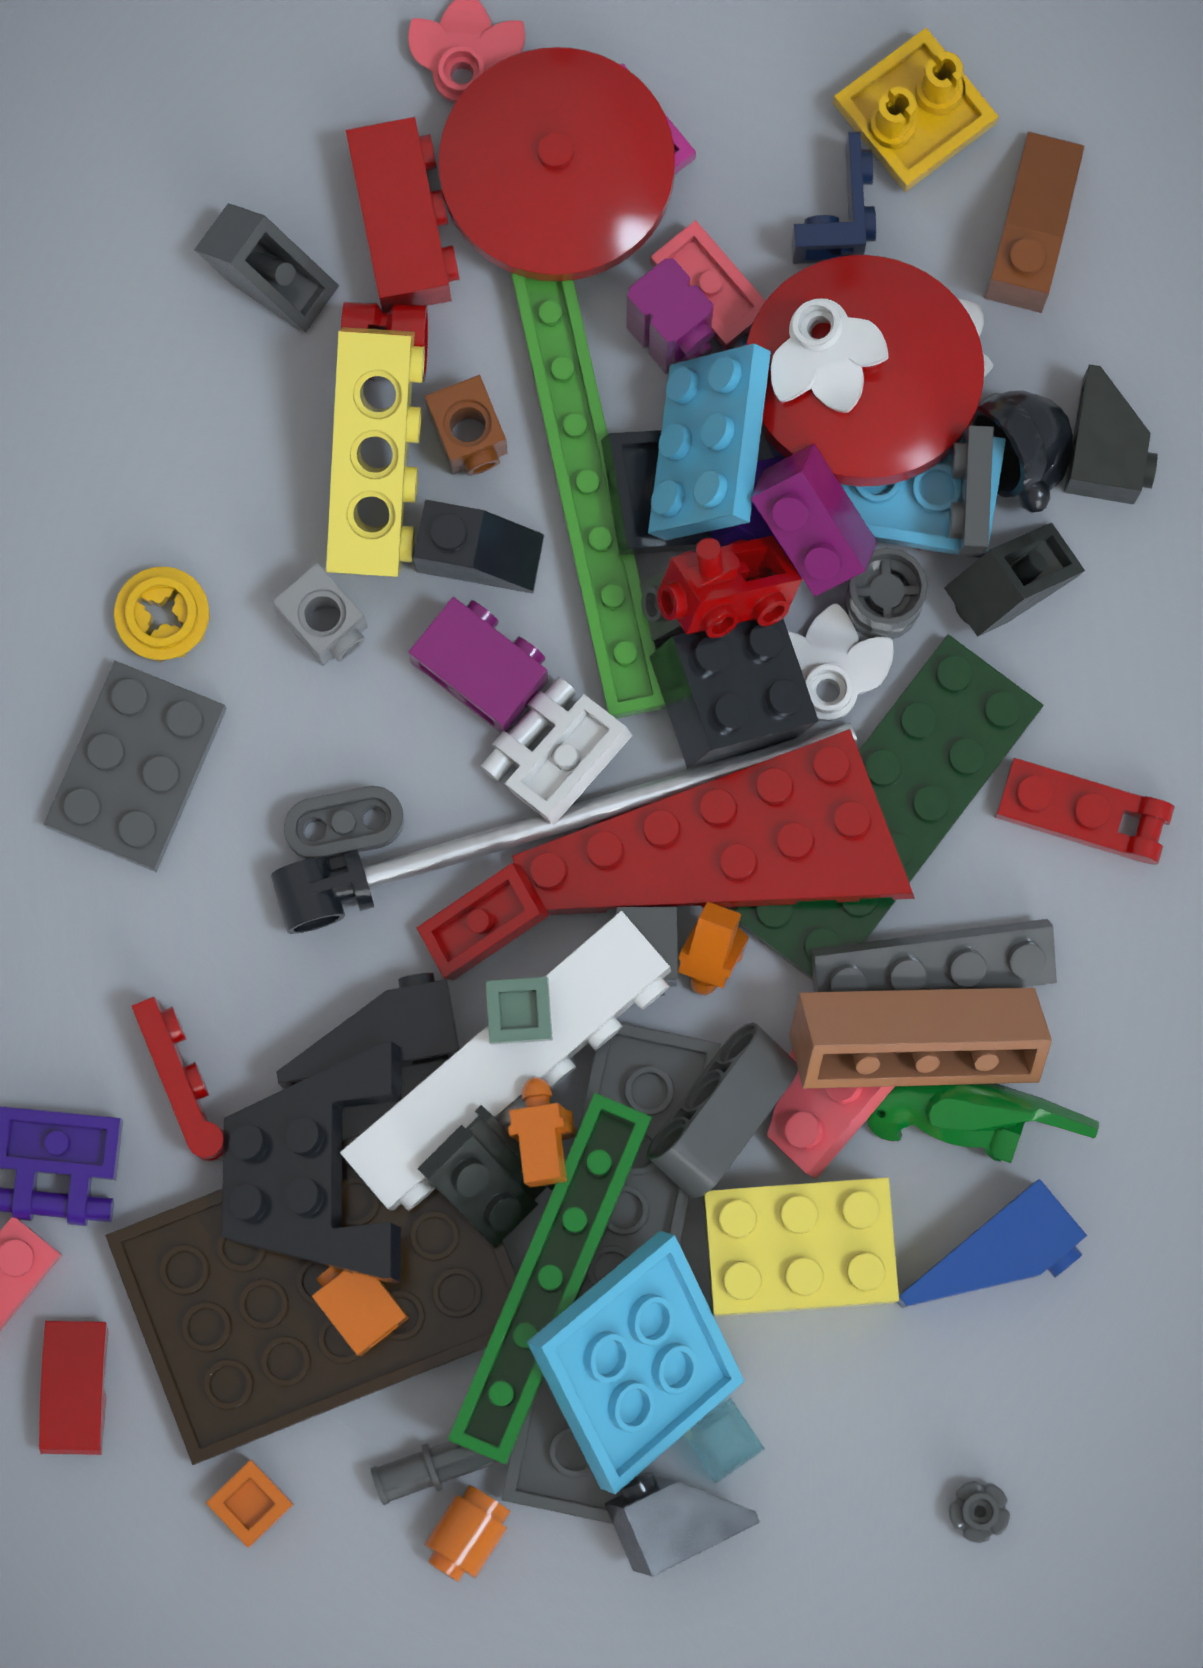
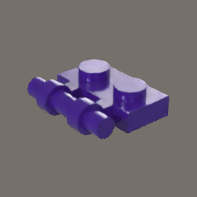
[0,1107,123,1226]

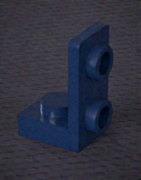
[792,131,876,264]

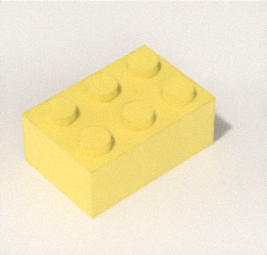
[703,1177,899,1317]

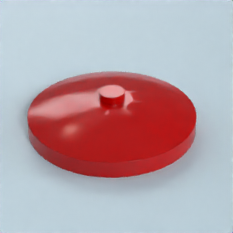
[438,47,675,282]
[746,255,985,487]

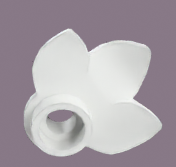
[771,298,889,413]
[788,603,894,721]

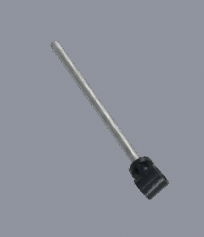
[271,722,857,934]

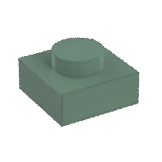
[485,977,553,1045]

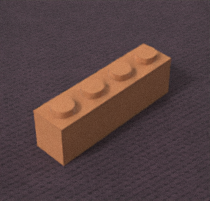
[789,988,1052,1089]

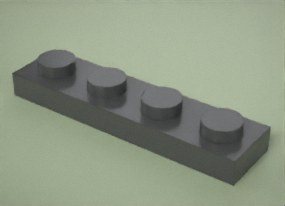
[810,919,1057,992]

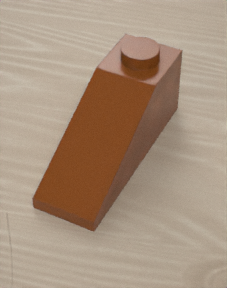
[985,131,1085,313]

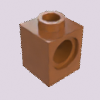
[424,375,508,476]

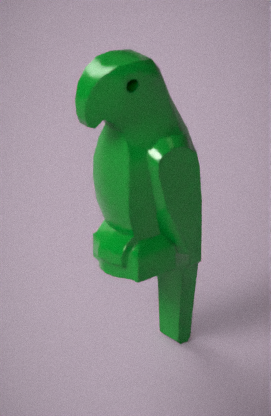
[867,1084,1099,1163]

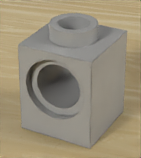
[272,563,368,666]

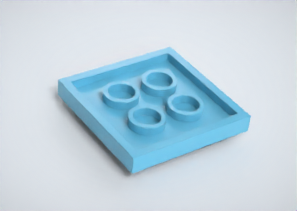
[527,1231,744,1494]

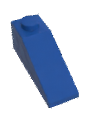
[898,1179,1087,1308]

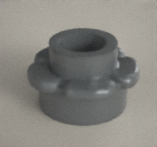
[949,1481,1010,1543]

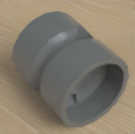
[844,547,928,639]

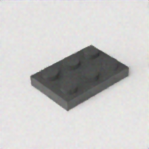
[44,660,227,872]

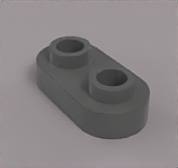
[284,786,404,859]

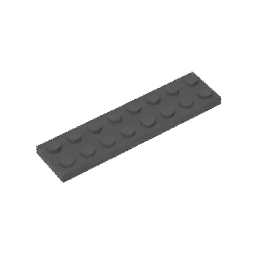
[501,1022,721,1524]

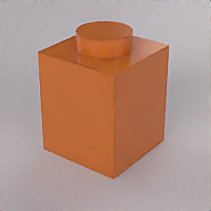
[312,1267,409,1356]

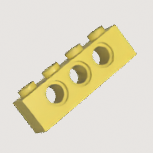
[326,327,425,577]

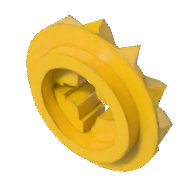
[114,567,210,663]

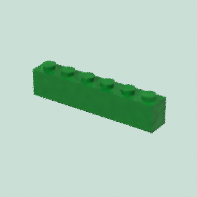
[447,1093,652,1465]

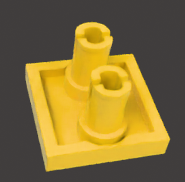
[833,27,999,192]

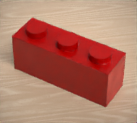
[346,117,460,312]

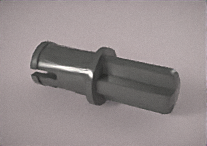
[371,1441,495,1505]

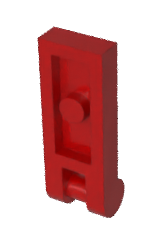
[995,758,1175,865]
[131,997,224,1162]

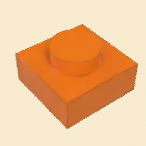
[206,1460,294,1548]

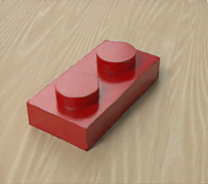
[416,863,549,981]

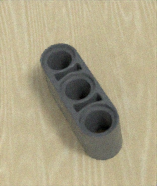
[647,1022,798,1198]

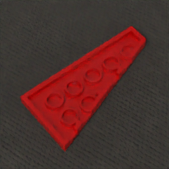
[512,729,915,915]

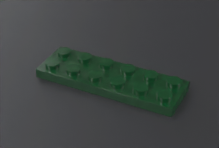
[736,634,1044,981]

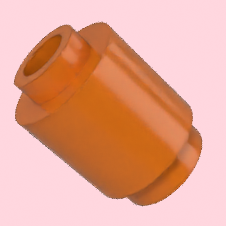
[424,1485,511,1582]

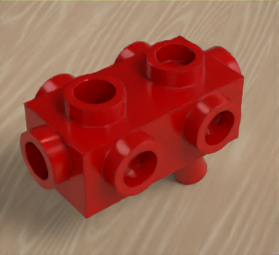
[657,535,802,638]

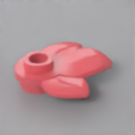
[408,0,525,103]

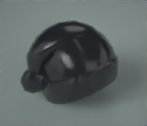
[972,390,1073,513]

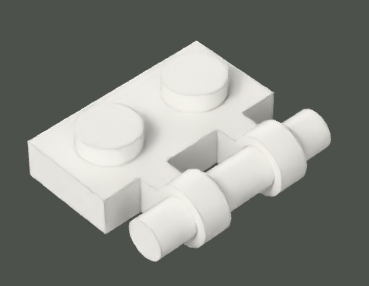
[480,677,632,826]

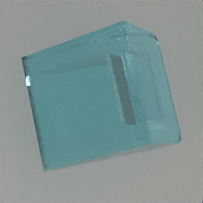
[683,1398,765,1484]

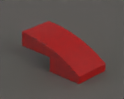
[39,1321,109,1455]

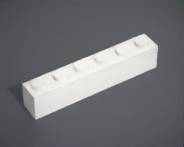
[340,911,671,1211]

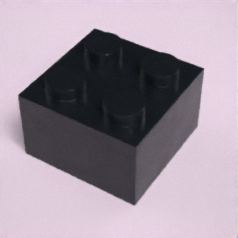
[649,619,819,769]

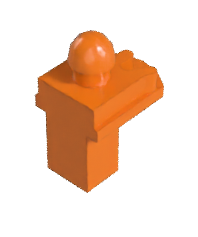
[678,901,749,996]
[508,1077,577,1187]

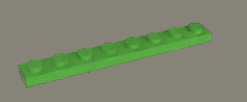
[511,273,666,719]

